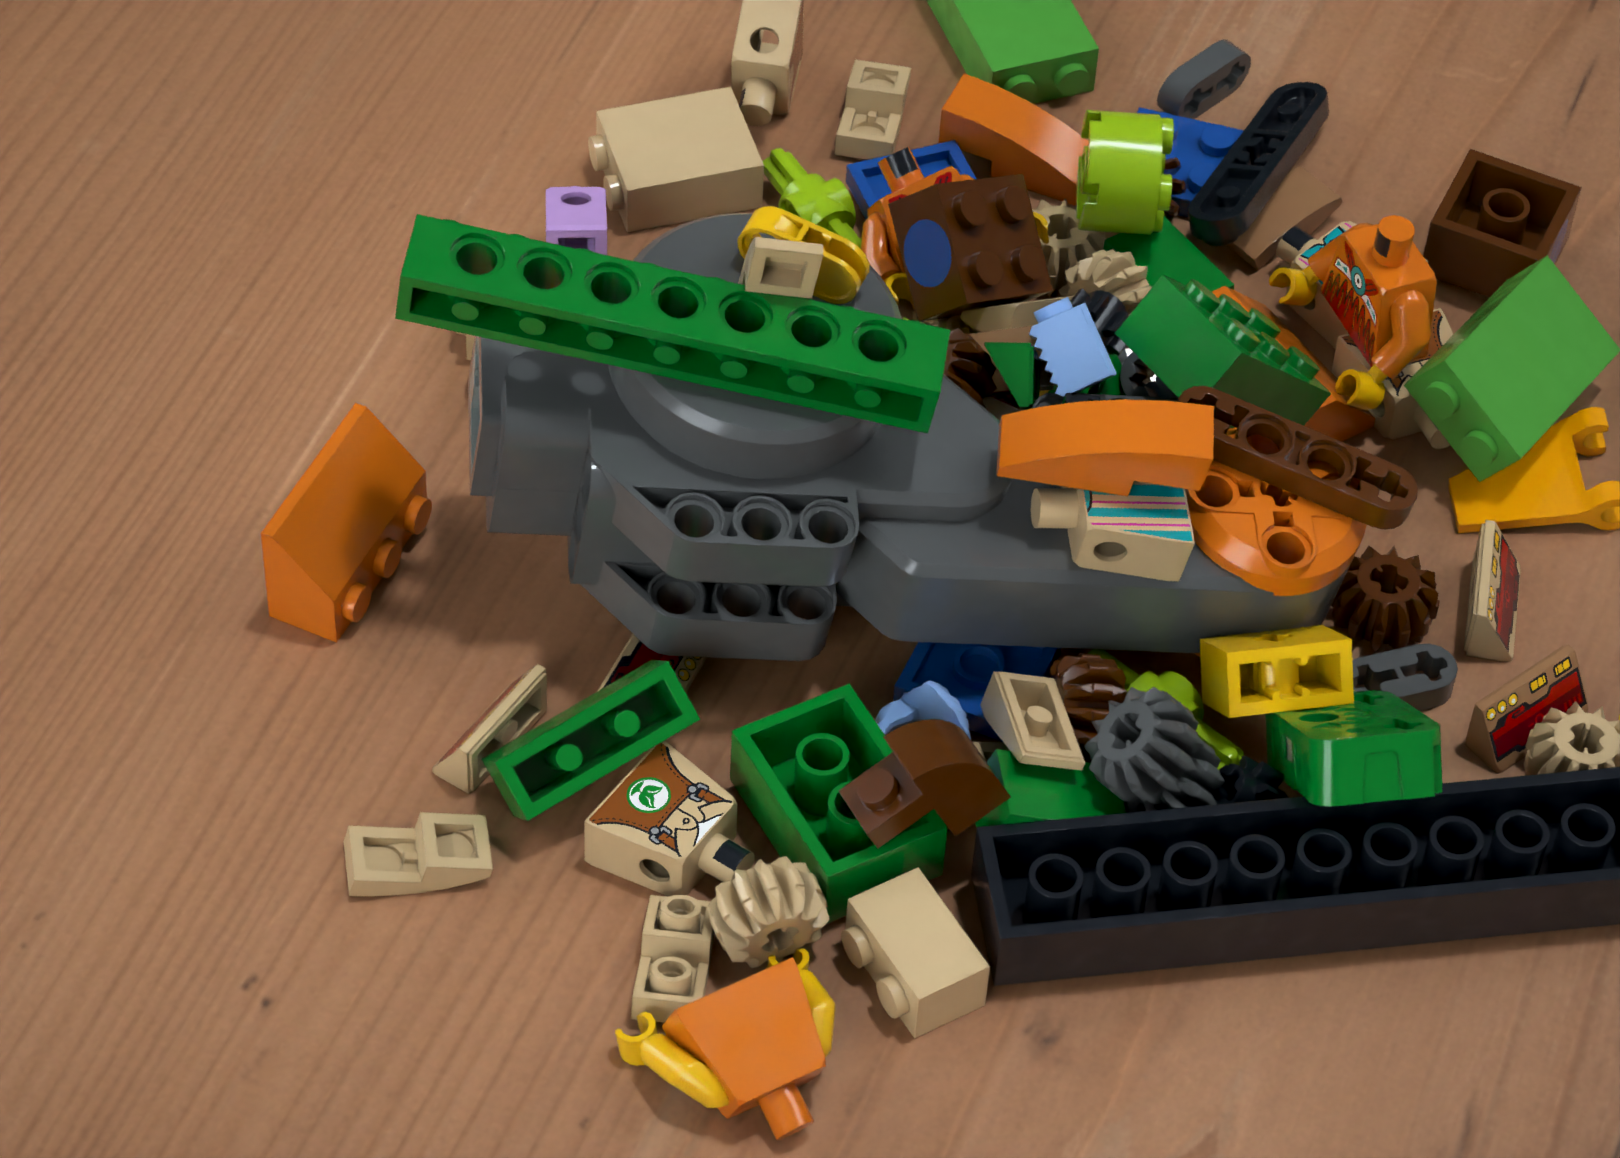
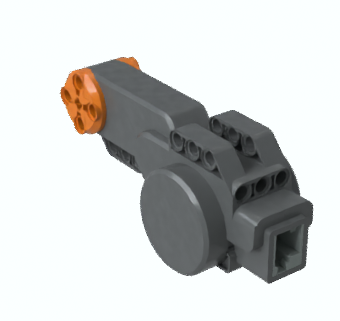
[468,213,1366,661]

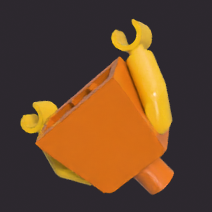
[615,948,836,1140]

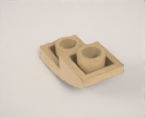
[631,895,714,1023]

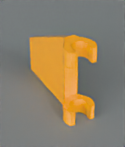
[1448,407,1620,534]

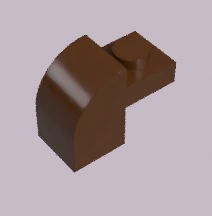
[839,719,1011,848]

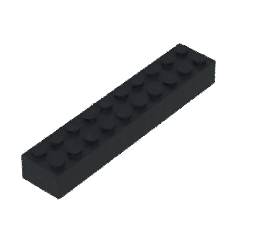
[971,767,1620,986]

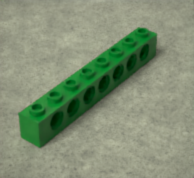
[395,214,950,433]

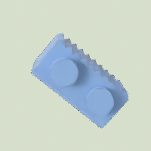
[1029,297,1116,397]

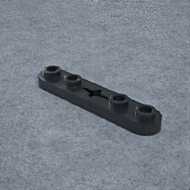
[1188,82,1329,246]

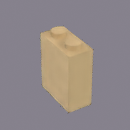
[588,87,764,233]

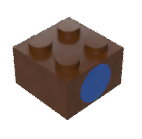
[1423,149,1582,298]
[888,174,1053,322]

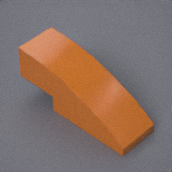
[939,73,1089,206]
[996,399,1214,497]

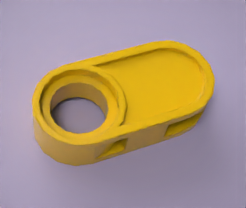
[737,206,870,304]

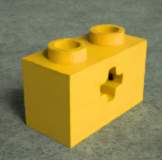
[1200,625,1354,718]

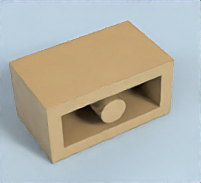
[841,867,990,1039]

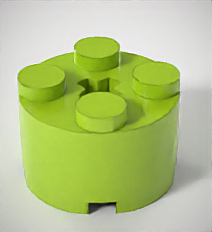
[1076,110,1174,235]

